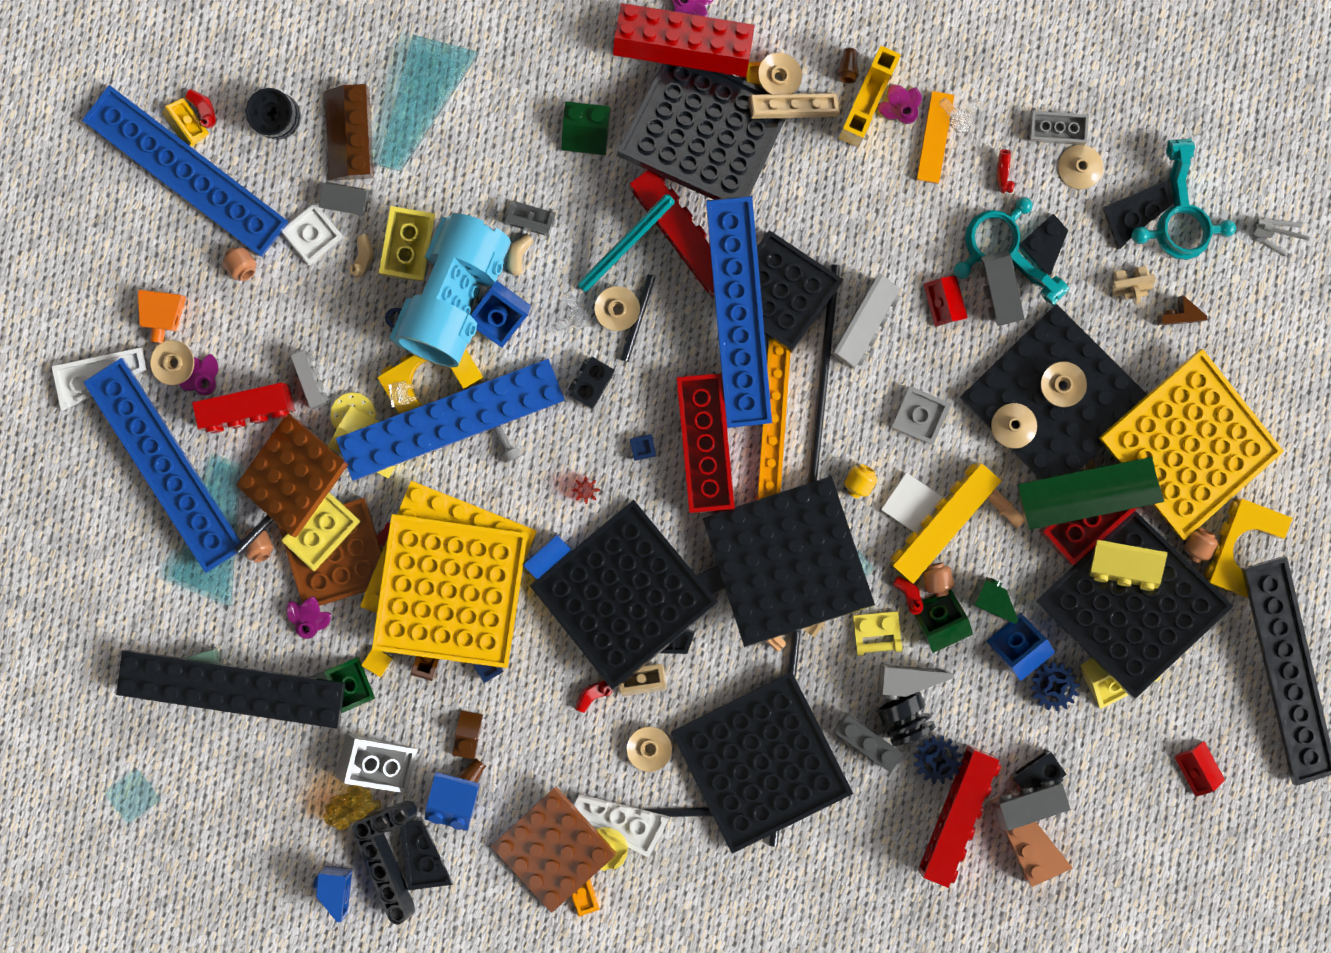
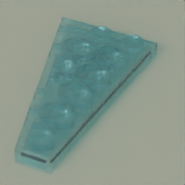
[378,35,479,172]
[168,456,242,606]

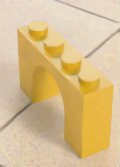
[838,45,901,148]
[377,348,485,414]
[1204,498,1293,599]

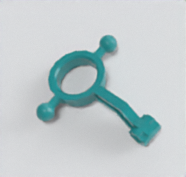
[1132,138,1236,260]
[953,197,1070,306]

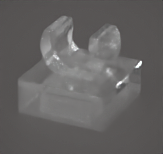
[389,381,416,407]

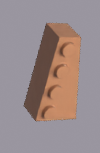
[990,791,1073,887]

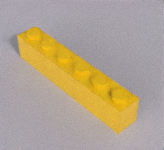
[889,462,1002,583]

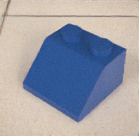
[470,280,531,348]
[987,613,1055,681]
[424,772,480,831]
[313,866,353,922]

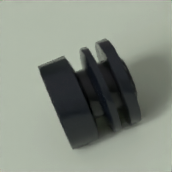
[245,88,301,140]
[877,691,936,746]

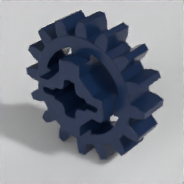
[1029,662,1080,711]
[913,735,963,784]

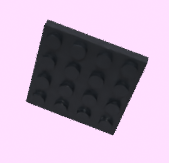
[757,230,844,353]

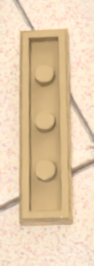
[748,93,840,119]

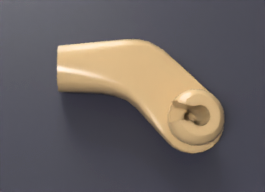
[507,233,533,276]
[349,234,374,277]

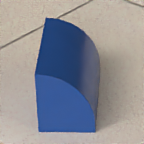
[523,533,572,579]

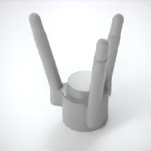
[1253,217,1311,256]

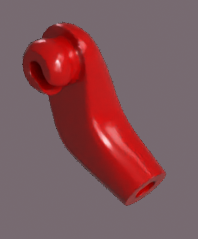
[185,89,216,129]
[997,149,1015,194]
[892,576,923,615]
[575,680,613,713]

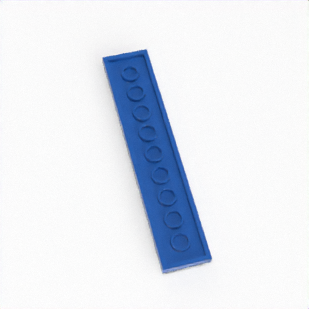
[82,85,289,257]
[706,196,772,428]
[83,358,241,573]
[336,359,565,482]

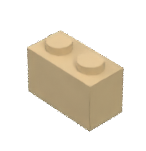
[619,664,667,697]

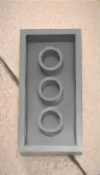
[1028,111,1089,145]
[291,350,329,409]

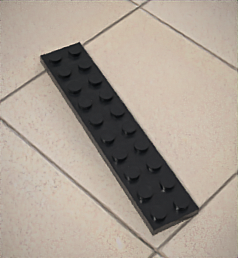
[1242,556,1331,786]
[116,649,346,729]

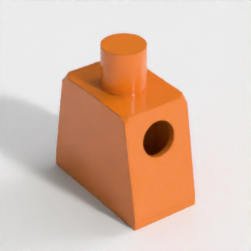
[138,290,186,343]

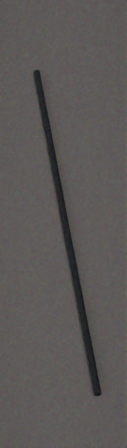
[769,264,840,847]

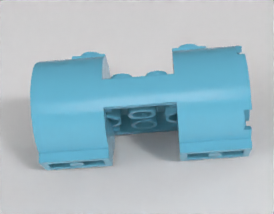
[389,213,511,367]

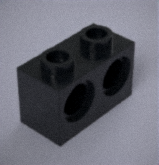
[568,356,615,410]
[1011,750,1067,790]

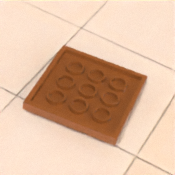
[236,413,349,538]
[278,498,382,606]
[491,786,617,913]

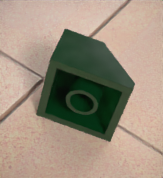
[561,101,611,156]
[968,577,1018,624]
[913,589,973,653]
[311,657,375,713]

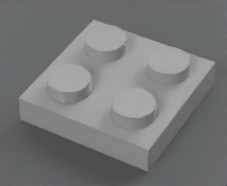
[891,386,951,445]

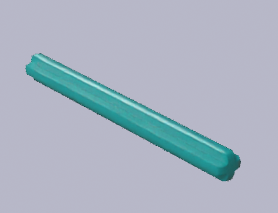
[578,194,675,292]

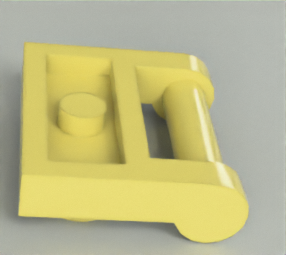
[853,611,902,656]

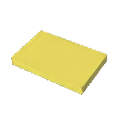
[281,492,361,571]

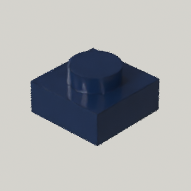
[630,434,656,461]
[472,664,504,684]

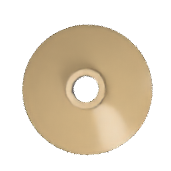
[758,53,802,94]
[1058,145,1103,190]
[595,286,640,331]
[150,340,194,385]
[1041,362,1087,407]
[991,403,1037,448]
[627,727,672,772]

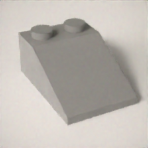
[878,664,953,700]
[335,733,418,793]

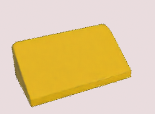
[162,98,209,147]

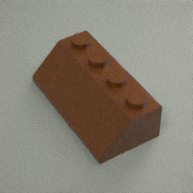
[325,84,374,181]

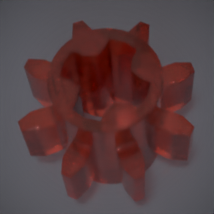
[572,476,600,504]

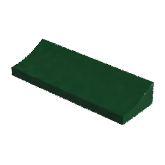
[1017,457,1165,530]

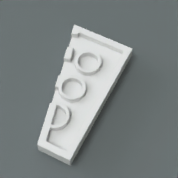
[52,348,147,411]
[574,794,669,857]

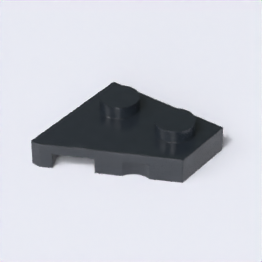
[1020,214,1068,275]

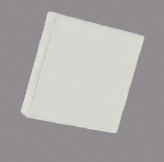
[281,202,344,266]
[881,473,943,533]

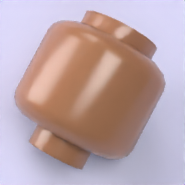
[222,247,257,281]
[240,528,274,563]
[1184,528,1218,563]
[923,562,955,597]

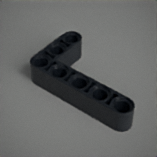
[352,800,417,925]

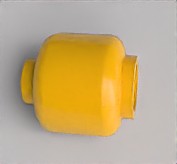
[844,464,877,499]

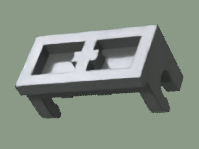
[319,182,371,216]
[505,200,556,237]

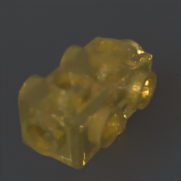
[324,785,381,830]

